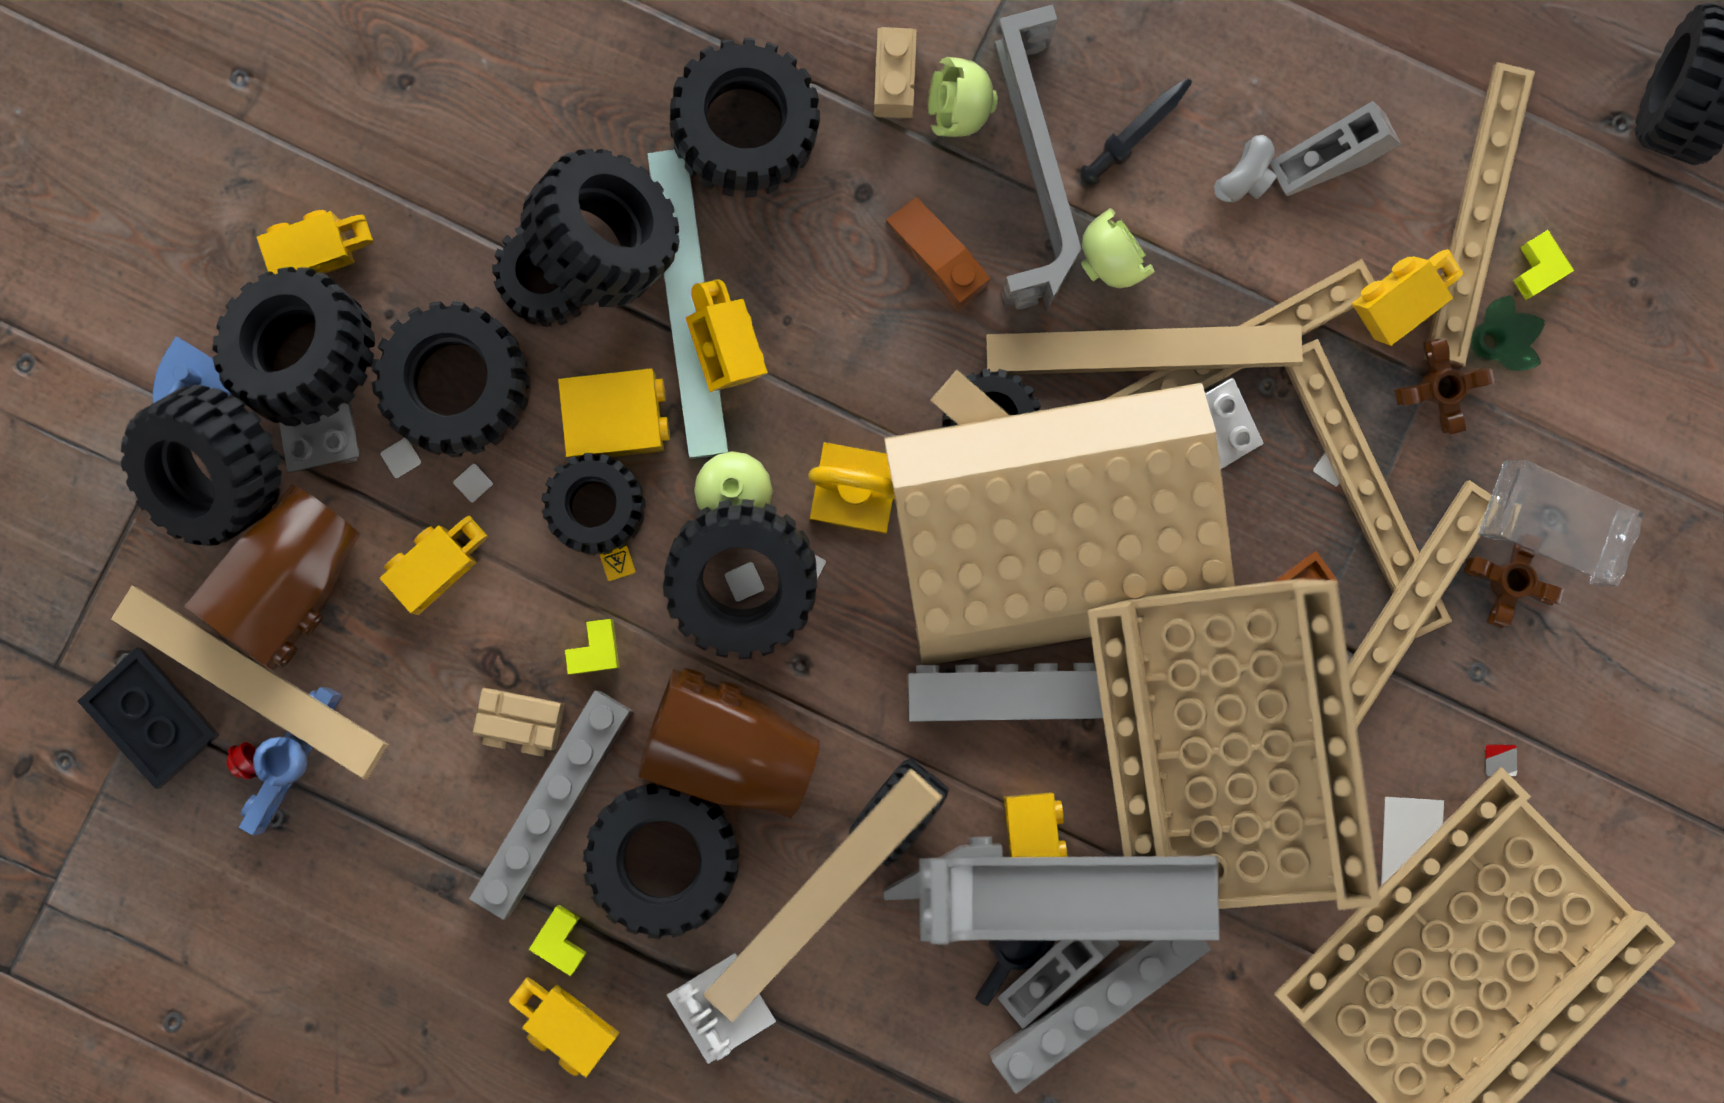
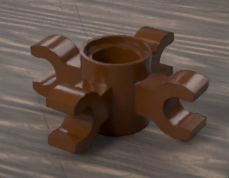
[1394,338,1496,434]
[1463,533,1565,628]

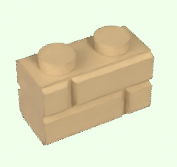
[874,27,917,118]
[473,688,565,757]

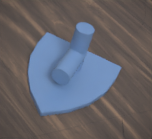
[153,336,231,403]

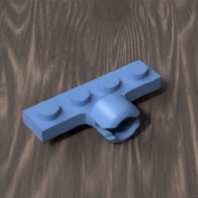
[239,687,343,835]

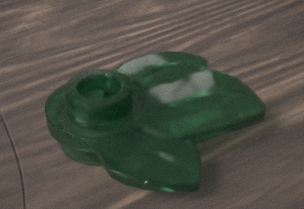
[1471,295,1545,371]

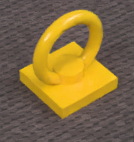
[808,442,895,534]

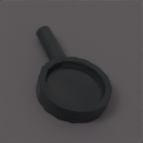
[975,940,1055,1006]

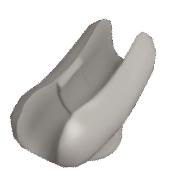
[1214,135,1277,203]

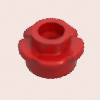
[226,742,257,780]

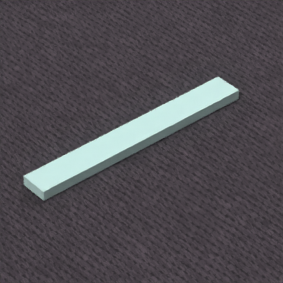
[648,150,728,459]

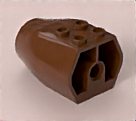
[185,483,360,670]
[638,668,820,818]

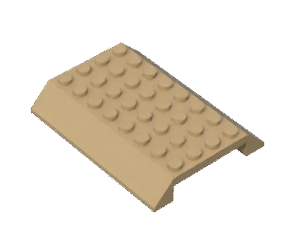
[884,383,1235,665]
[1088,579,1380,910]
[1274,767,1675,1103]

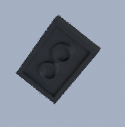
[77,647,220,789]

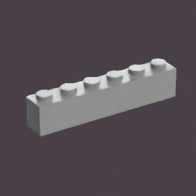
[907,663,1103,721]
[469,690,634,920]
[989,940,1211,1094]

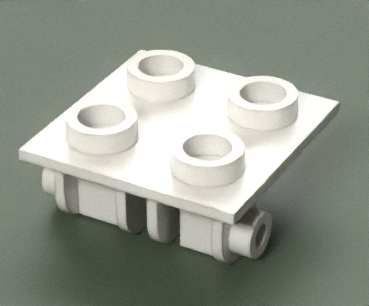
[1205,378,1264,469]
[667,953,776,1064]

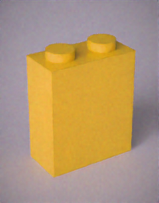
[558,368,670,459]

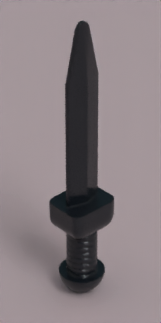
[1080,79,1192,185]

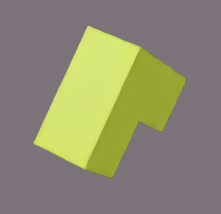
[1513,230,1574,300]
[565,619,620,675]
[529,905,587,977]

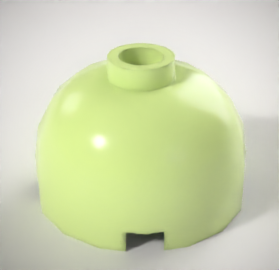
[928,57,998,137]
[1080,208,1154,288]
[694,451,773,511]

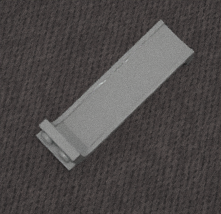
[994,4,1081,312]
[920,855,1219,944]

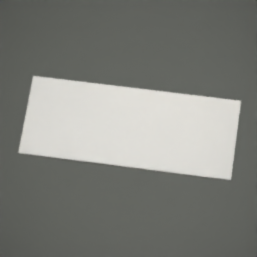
[1381,797,1444,886]

